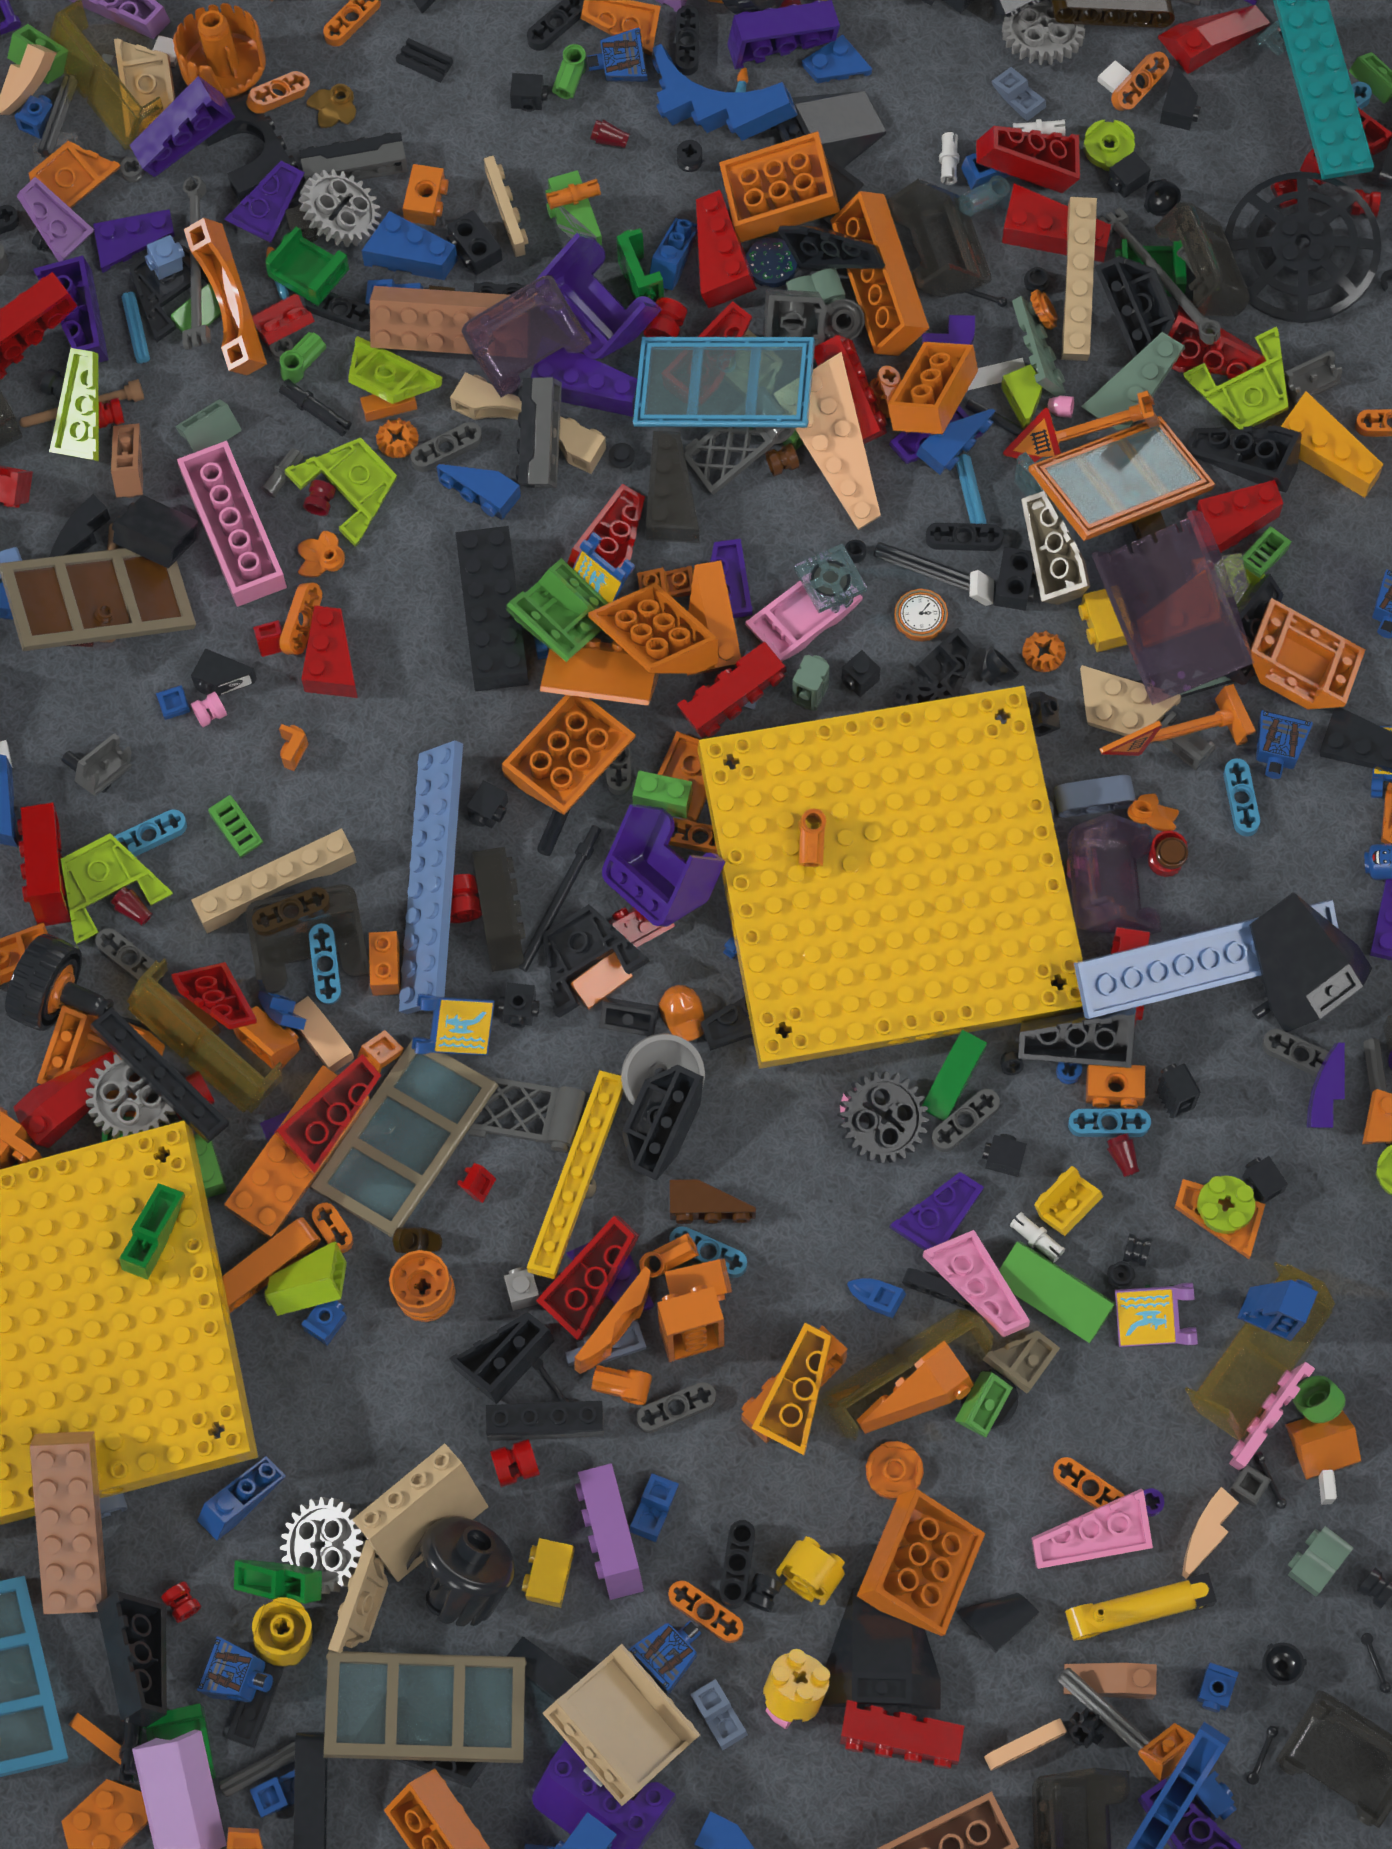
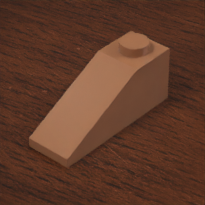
[111,423,143,498]
[1063,1663,1157,1700]

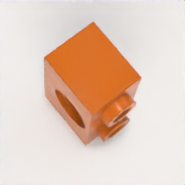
[402,164,449,226]
[369,931,401,996]
[1086,1064,1145,1109]

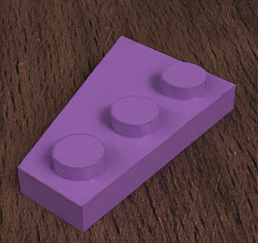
[17,177,94,262]

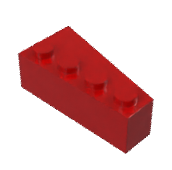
[976,126,1080,193]
[1002,183,1111,262]
[696,190,757,308]
[0,272,77,379]
[814,335,887,444]
[677,642,787,738]
[17,802,71,926]
[274,1054,381,1174]
[536,1216,640,1340]
[840,1700,964,1769]

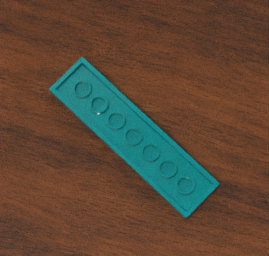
[1273,0,1374,180]

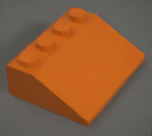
[719,131,840,243]
[588,583,718,674]
[540,638,659,706]
[502,695,636,815]
[857,1488,985,1636]

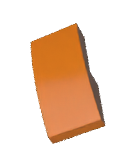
[637,566,694,598]

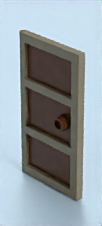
[0,548,196,651]

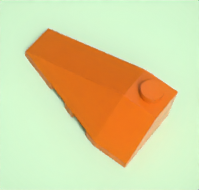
[687,560,741,676]

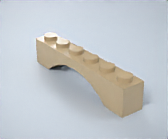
[1061,197,1097,361]
[450,372,606,474]
[191,828,357,934]

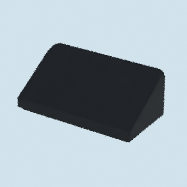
[599,997,659,1037]

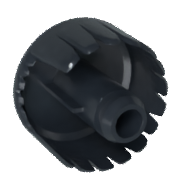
[406,1517,515,1626]

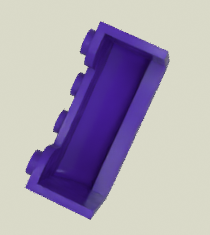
[530,233,662,359]
[602,804,726,927]
[532,1740,676,1849]

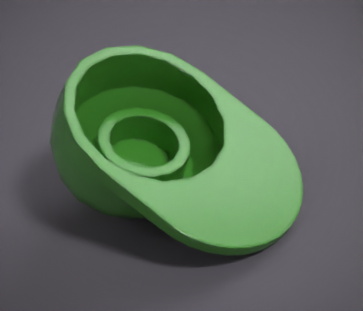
[1293,1375,1346,1423]

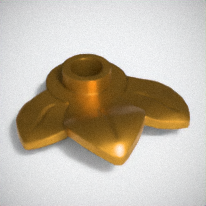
[306,84,356,128]

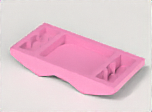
[745,560,863,662]

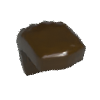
[392,1227,442,1253]

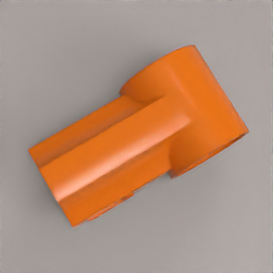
[798,808,827,867]
[639,1233,699,1277]
[591,1365,652,1405]

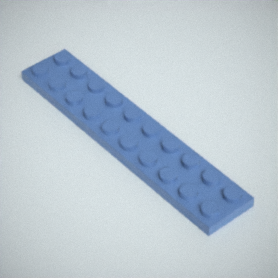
[399,740,463,1014]
[1074,900,1339,1019]

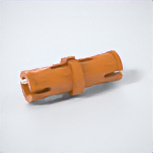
[546,179,601,210]

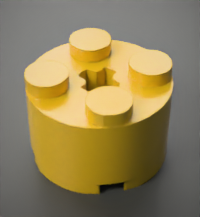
[776,1536,845,1605]
[252,1598,313,1666]
[763,1649,830,1722]

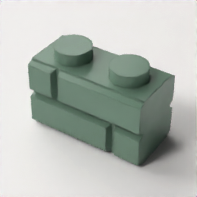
[792,655,830,711]

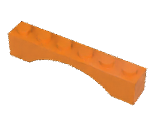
[184,218,267,375]

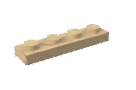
[484,155,528,257]

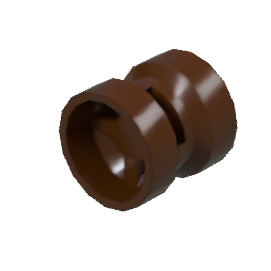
[765,443,800,476]

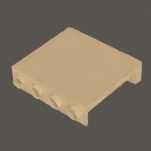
[352,1444,488,1582]
[543,1644,700,1806]

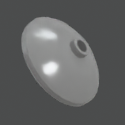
[621,1034,705,1105]

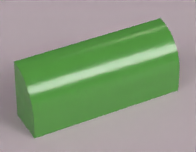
[999,1241,1116,1343]

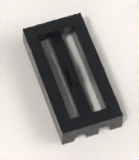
[396,38,453,83]

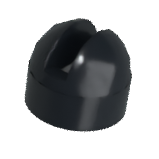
[845,540,867,563]
[1000,1051,1024,1075]

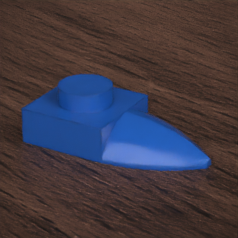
[847,1278,906,1318]

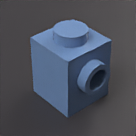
[145,235,185,280]

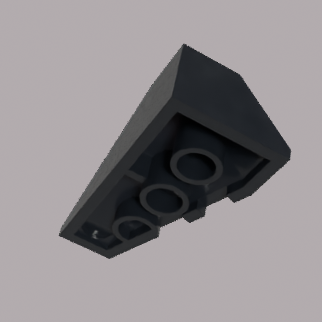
[778,226,885,269]

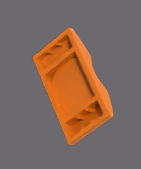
[575,1266,651,1374]

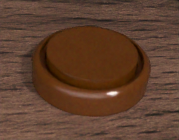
[1156,837,1188,869]

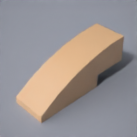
[0,44,57,115]
[293,996,354,1072]
[1182,1487,1239,1579]

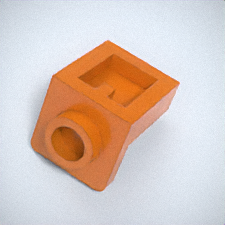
[279,724,309,771]
[356,1030,404,1073]

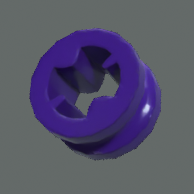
[1144,1488,1165,1517]

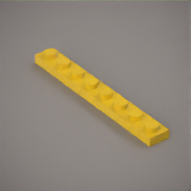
[526,1070,624,1279]

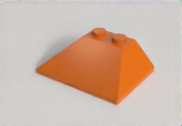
[1249,598,1365,709]
[36,1004,165,1117]

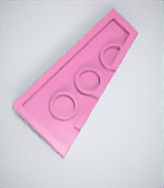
[923,1230,1030,1337]
[1229,1362,1315,1470]
[1031,1488,1153,1569]

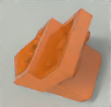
[0,1106,42,1169]

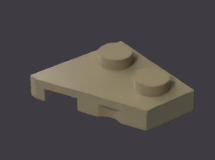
[982,1331,1060,1393]

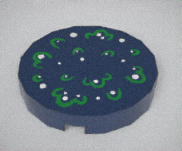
[746,238,797,288]

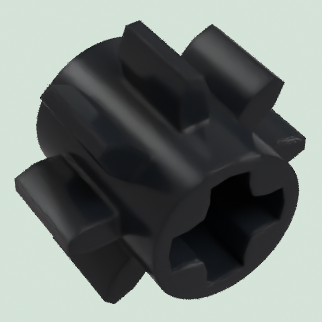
[1067,1708,1107,1748]

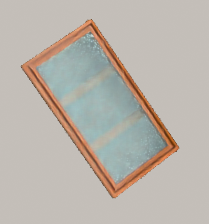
[1028,416,1216,541]

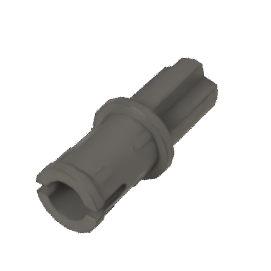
[261,448,304,498]

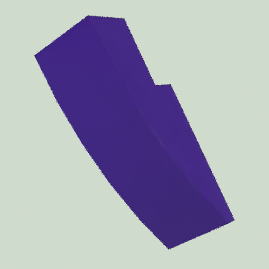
[1307,1042,1345,1128]

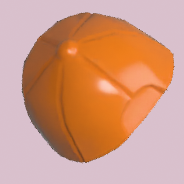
[659,985,705,1042]

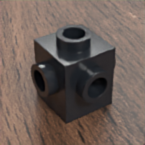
[1027,691,1060,737]
[499,982,540,1028]

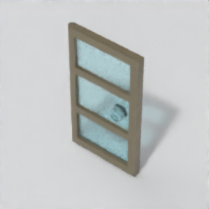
[311,1036,498,1238]
[323,1651,527,1763]

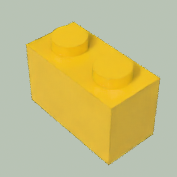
[1078,587,1130,652]
[522,1538,575,1608]

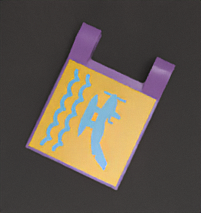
[1115,1283,1198,1347]

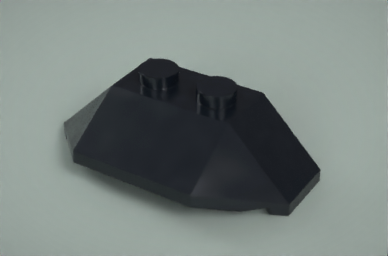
[1095,256,1176,358]
[622,1065,704,1180]

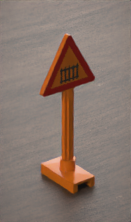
[1003,391,1161,469]
[1099,684,1256,756]

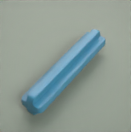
[121,291,150,364]
[956,454,986,524]

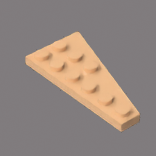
[774,352,881,530]

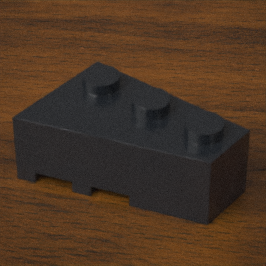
[449,1312,555,1404]

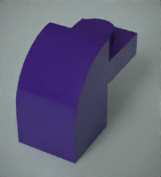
[921,315,975,346]

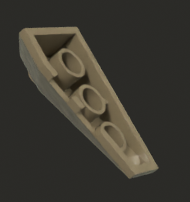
[1021,491,1090,605]

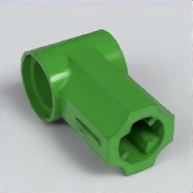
[552,44,587,100]
[280,332,326,383]

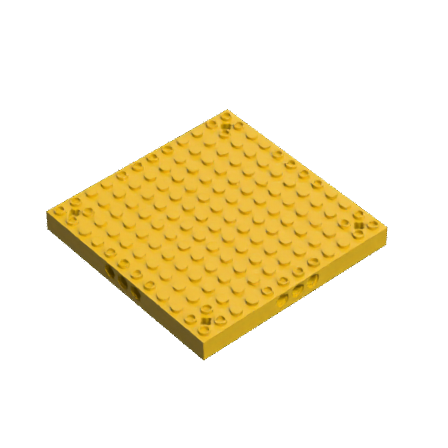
[697,686,1084,1069]
[0,1121,258,1525]

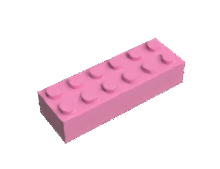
[177,441,287,607]

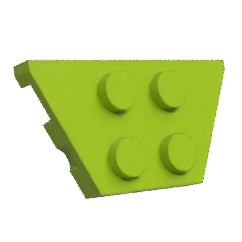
[348,336,442,404]

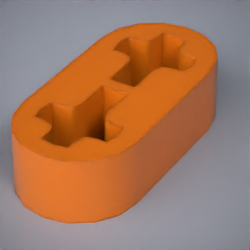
[312,1203,353,1253]

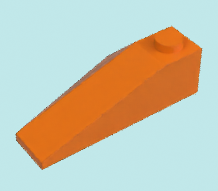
[856,1341,974,1434]

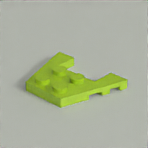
[1183,326,1289,429]
[285,438,397,547]
[61,833,173,945]

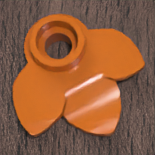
[297,531,345,578]
[1127,794,1179,831]

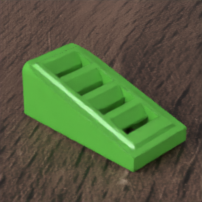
[1238,526,1292,578]
[208,795,263,858]

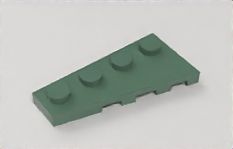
[1012,296,1066,397]
[1081,332,1185,432]

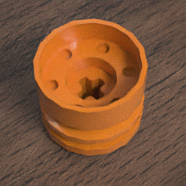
[389,1250,456,1322]

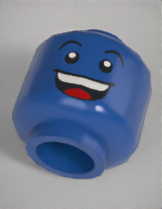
[1364,844,1392,880]

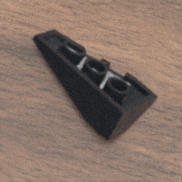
[1186,426,1302,493]
[1195,574,1284,685]

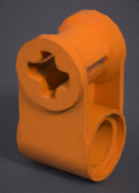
[869,366,901,418]

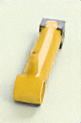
[1065,1573,1217,1641]

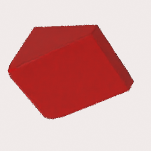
[253,620,282,657]

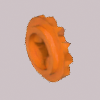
[1030,289,1058,330]
[376,418,419,458]
[1022,630,1066,672]

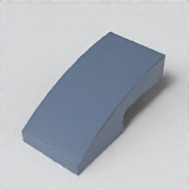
[992,67,1046,121]
[690,1679,748,1751]

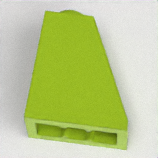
[265,1242,347,1316]

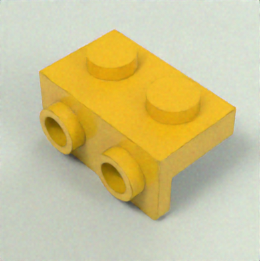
[1034,1166,1103,1236]

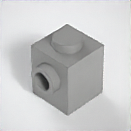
[504,1267,539,1311]

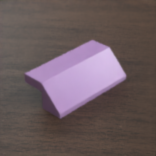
[132,1730,227,1849]

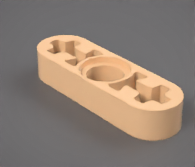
[984,1718,1067,1771]

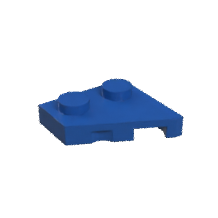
[802,35,872,83]

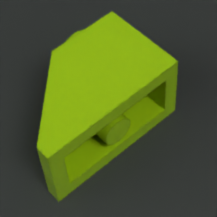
[1001,364,1042,429]

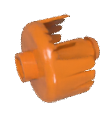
[173,3,266,98]

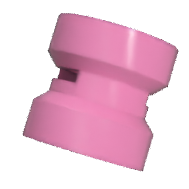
[190,691,227,727]

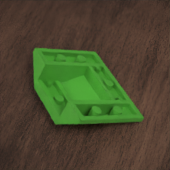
[506,558,609,662]

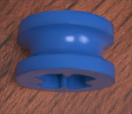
[1056,1062,1082,1084]

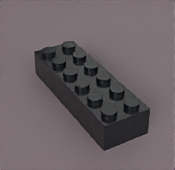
[455,526,529,692]

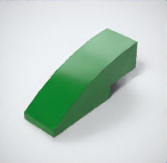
[922,1030,987,1121]
[119,1183,185,1280]
[234,1559,322,1604]

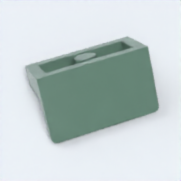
[175,399,241,453]

